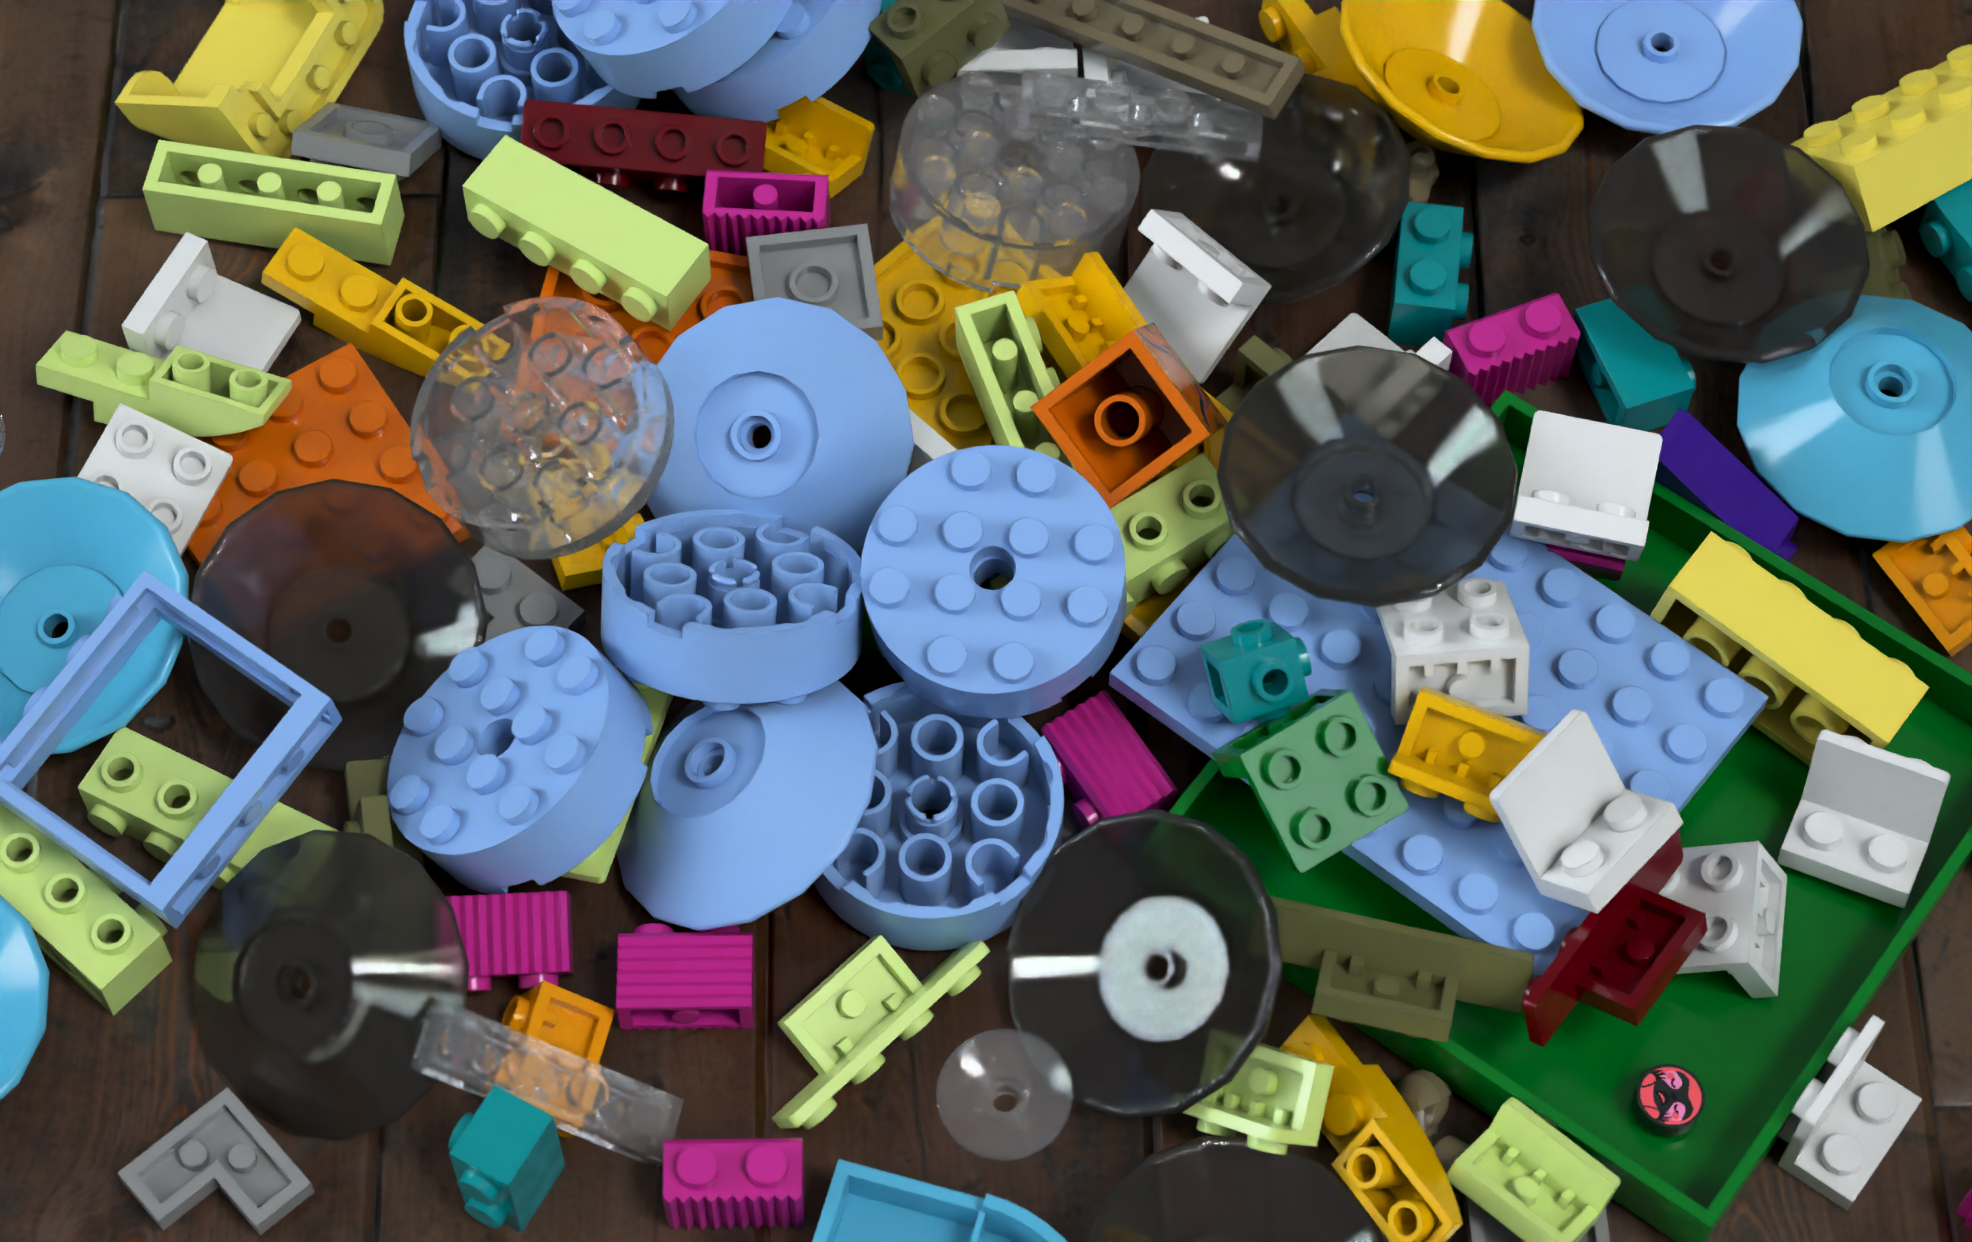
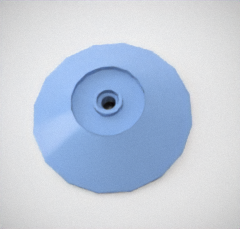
[1531,0,1803,138]
[632,297,914,553]
[616,680,878,931]

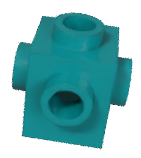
[1200,619,1312,724]

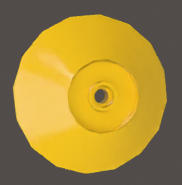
[1340,0,1584,164]

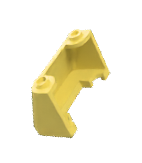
[114,0,384,160]

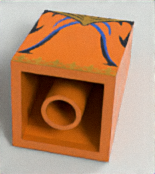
[1030,322,1228,509]

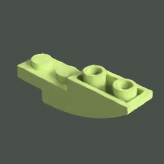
[36,330,292,437]

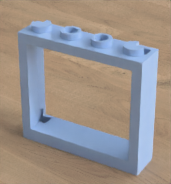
[0,570,343,929]

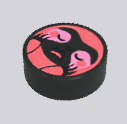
[1633,1064,1705,1137]

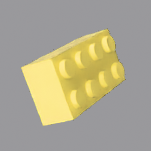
[1783,44,1972,233]
[1650,531,1929,767]

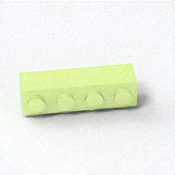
[462,135,711,331]
[142,140,405,265]
[954,290,1078,472]
[989,453,1247,619]
[77,727,354,925]
[0,804,172,1016]

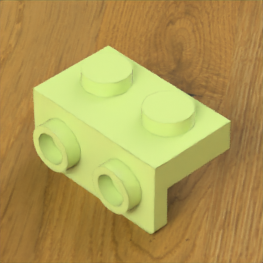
[1175,1033,1334,1155]
[1447,1097,1621,1242]

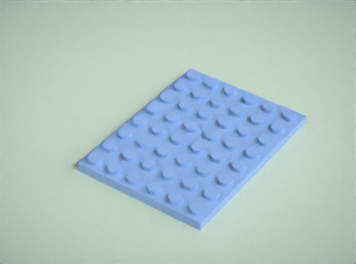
[1109,411,1769,981]

